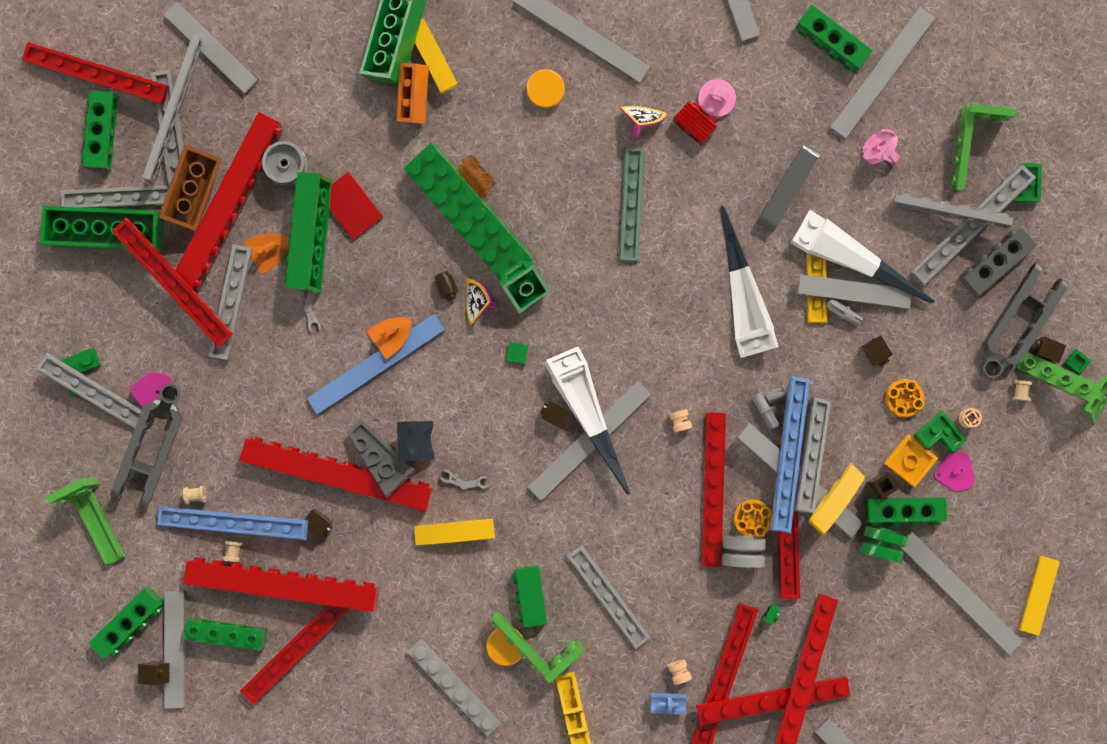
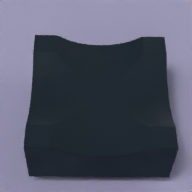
[397,421,435,461]

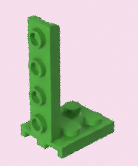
[950,104,1017,191]
[1017,352,1107,425]
[46,477,126,566]
[491,612,585,683]

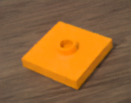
[883,434,938,488]

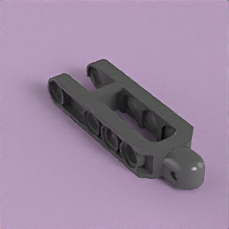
[981,262,1069,378]
[110,384,183,508]

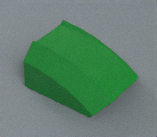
[500,260,551,314]

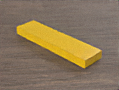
[806,253,827,323]
[1019,555,1060,636]

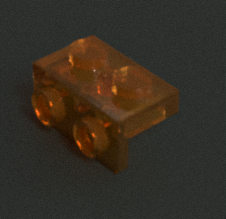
[457,155,497,197]

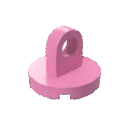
[698,79,736,118]
[862,129,900,165]

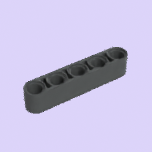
[756,143,821,232]

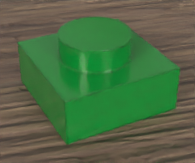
[762,602,781,625]

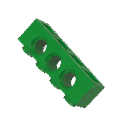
[795,5,873,73]
[81,91,119,171]
[865,497,947,526]
[88,587,164,660]
[183,617,268,651]

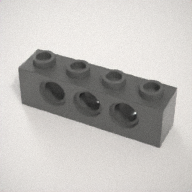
[959,228,1037,297]

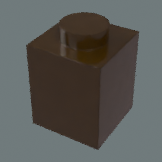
[861,335,893,366]
[1032,337,1067,364]
[540,401,571,429]
[868,472,899,499]
[304,508,333,539]
[138,661,170,685]

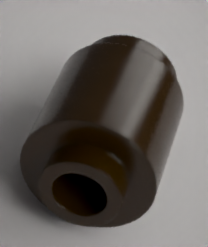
[434,271,459,301]

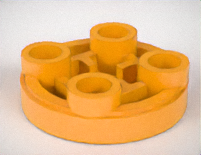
[527,69,565,108]
[885,379,924,418]
[733,499,772,538]
[487,627,524,666]

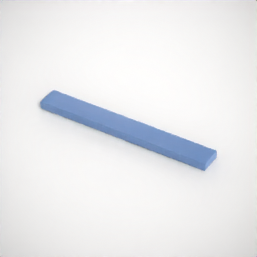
[307,314,445,414]
[770,376,810,533]
[157,506,308,540]

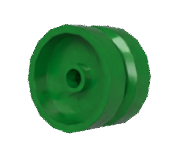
[859,526,908,563]

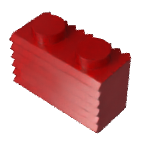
[673,101,717,146]

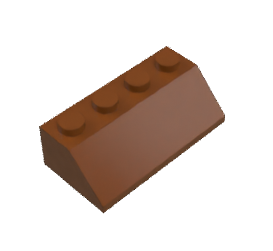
[159,144,222,231]

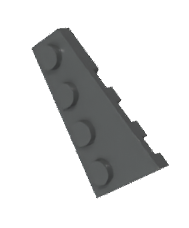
[347,419,415,498]

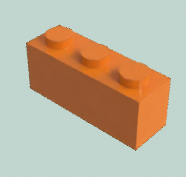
[397,63,429,124]

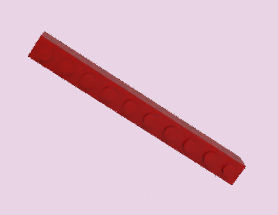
[176,112,283,292]
[239,436,433,511]
[183,557,380,612]

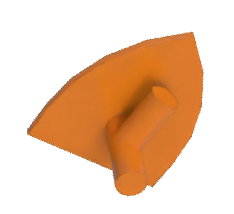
[243,233,289,275]
[366,317,412,360]

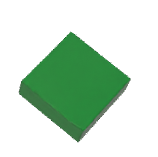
[507,342,528,364]
[1063,349,1091,375]

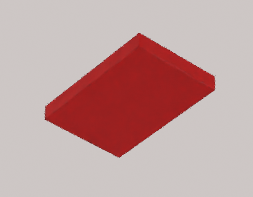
[329,172,383,240]

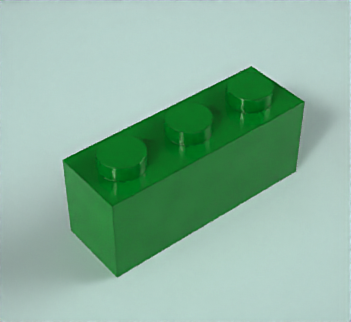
[512,564,547,627]

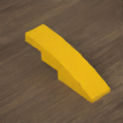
[415,18,458,94]
[808,464,865,535]
[414,519,495,545]
[556,672,591,744]

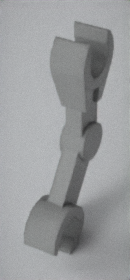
[303,292,321,332]
[440,470,489,490]

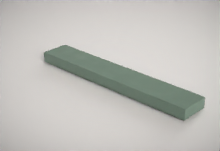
[619,147,644,262]

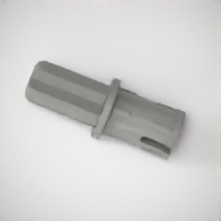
[826,298,863,328]
[765,385,788,403]
[751,392,779,430]

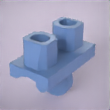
[651,693,687,715]

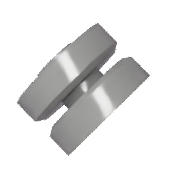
[262,141,309,188]
[722,535,766,568]

